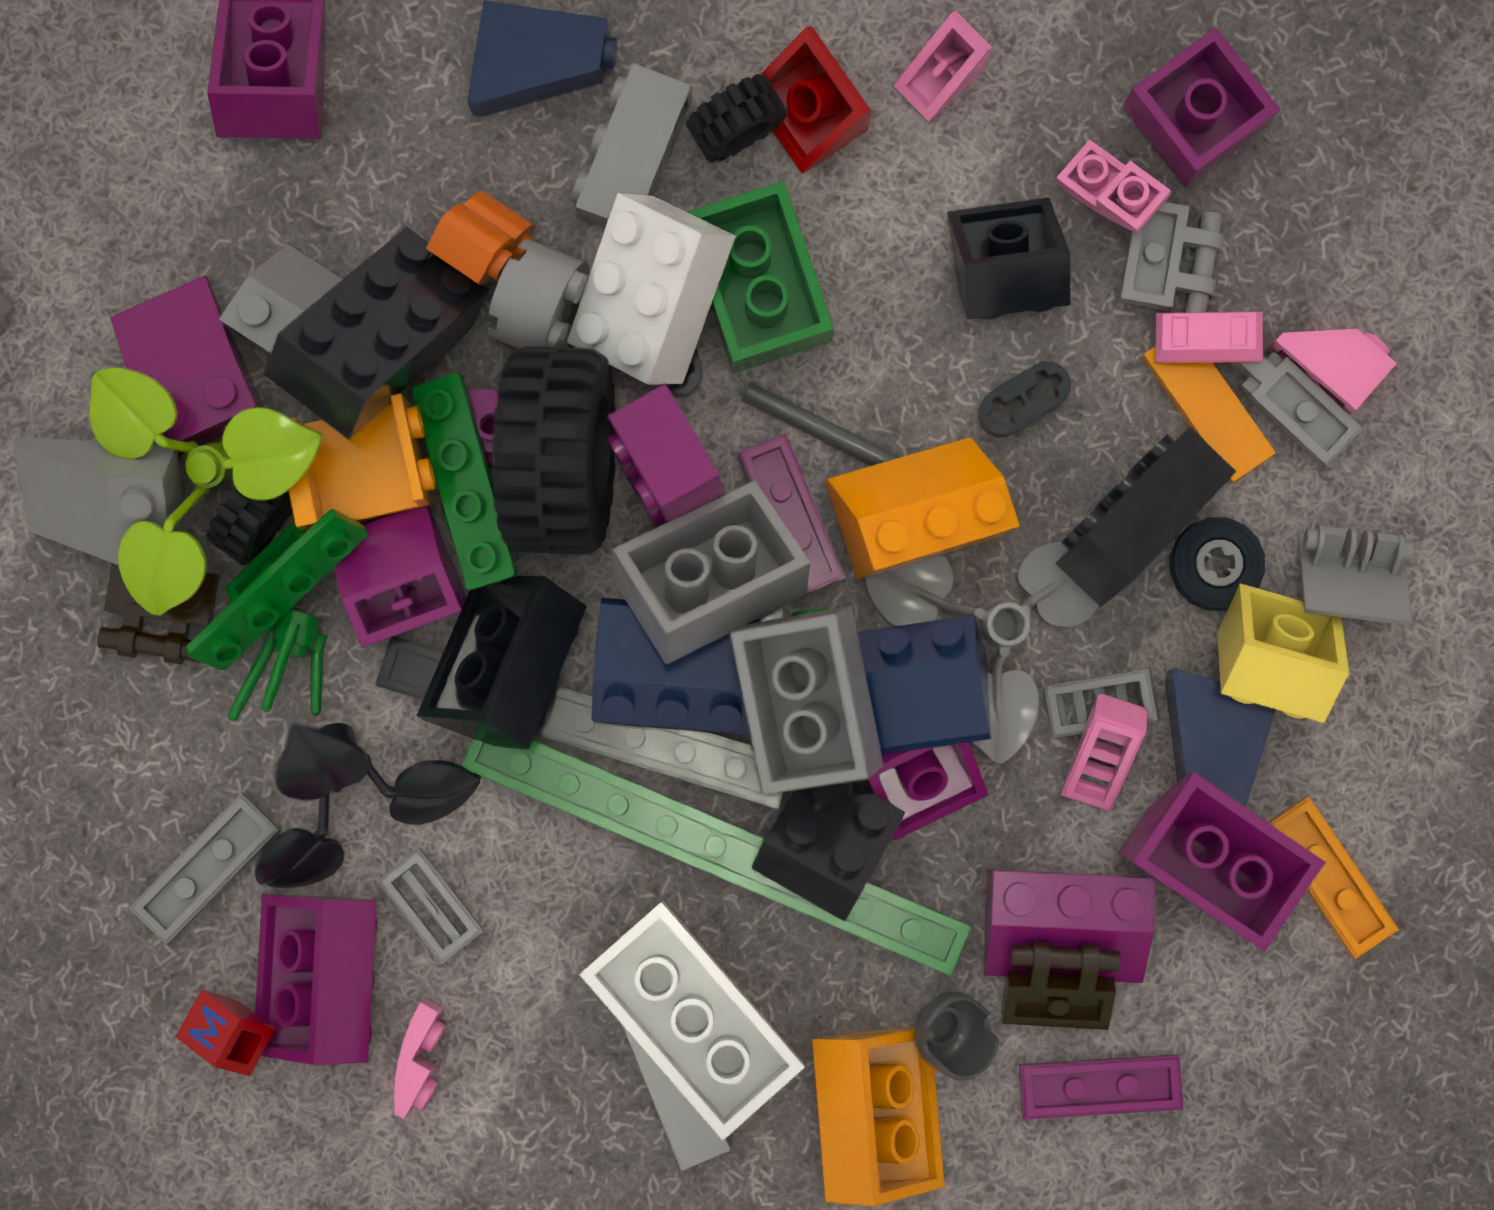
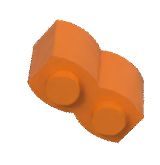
[426,190,536,285]

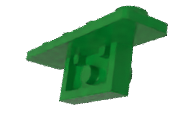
[412,373,518,590]
[186,509,368,670]

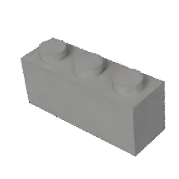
[571,63,692,228]

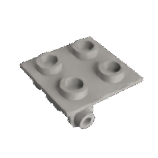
[1298,524,1414,626]

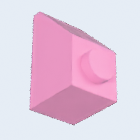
[1266,329,1397,414]

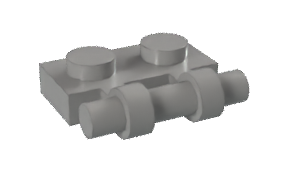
[1118,202,1224,312]

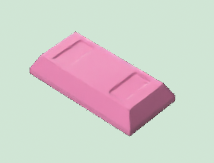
[1156,311,1263,363]

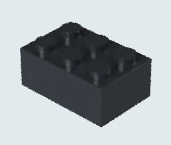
[1055,426,1237,607]

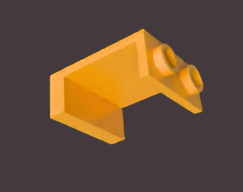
[288,393,436,532]

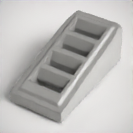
[1044,668,1160,738]

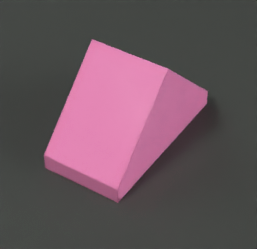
[893,11,992,122]

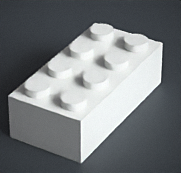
[579,900,805,1140]

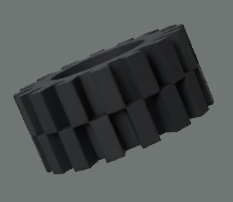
[686,74,788,163]
[206,488,293,565]

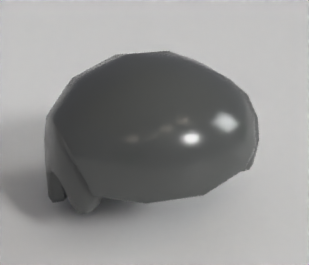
[914,992,999,1081]

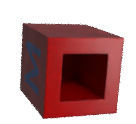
[175,989,276,1076]

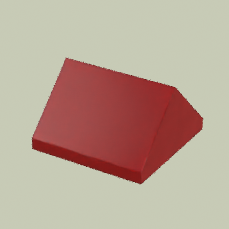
[761,26,871,174]

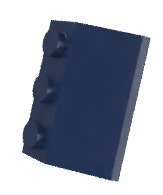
[591,597,761,735]
[857,614,991,755]

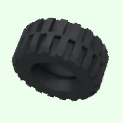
[492,347,616,555]

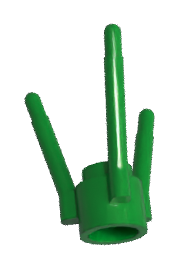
[228,610,327,721]

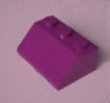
[1118,771,1326,952]
[984,869,1156,983]
[255,894,377,1066]

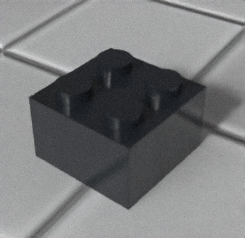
[751,781,906,922]

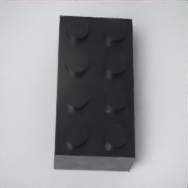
[264,227,490,440]

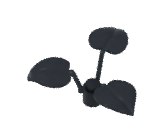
[255,723,481,888]

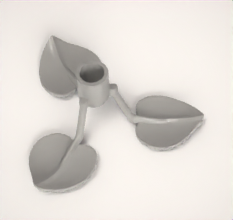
[864,541,1099,764]

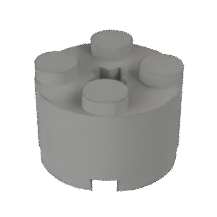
[487,239,590,349]

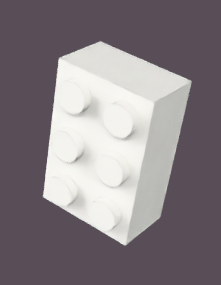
[567,193,735,385]

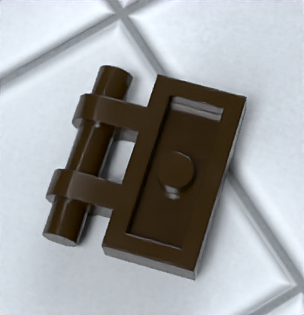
[97,563,220,665]
[1001,940,1120,1030]

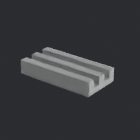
[377,848,485,965]

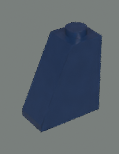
[467,0,618,117]
[1165,668,1276,807]

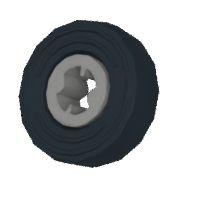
[1170,517,1265,611]

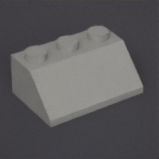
[219,244,343,356]

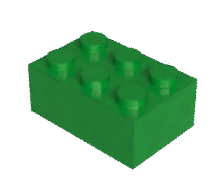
[687,180,834,374]

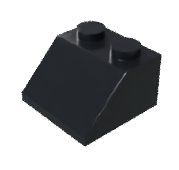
[947,197,1071,320]

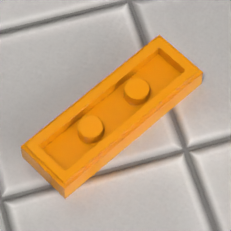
[1141,346,1276,484]
[1268,797,1399,959]

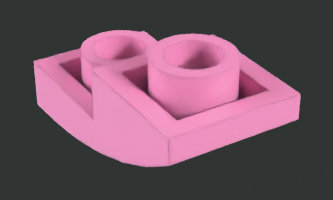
[1056,139,1171,233]
[394,998,446,1119]

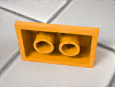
[825,437,1020,581]
[812,1027,945,1206]

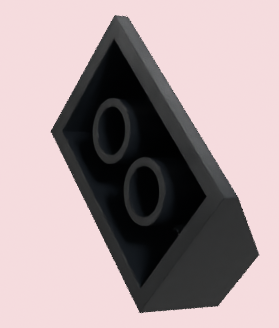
[416,576,587,750]

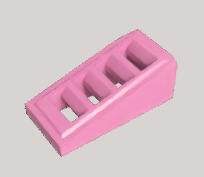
[1061,694,1148,812]

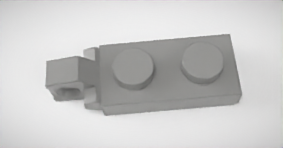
[1229,351,1363,468]

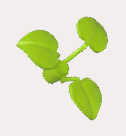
[89,367,323,616]

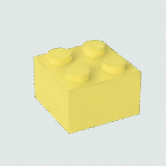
[1217,583,1349,723]

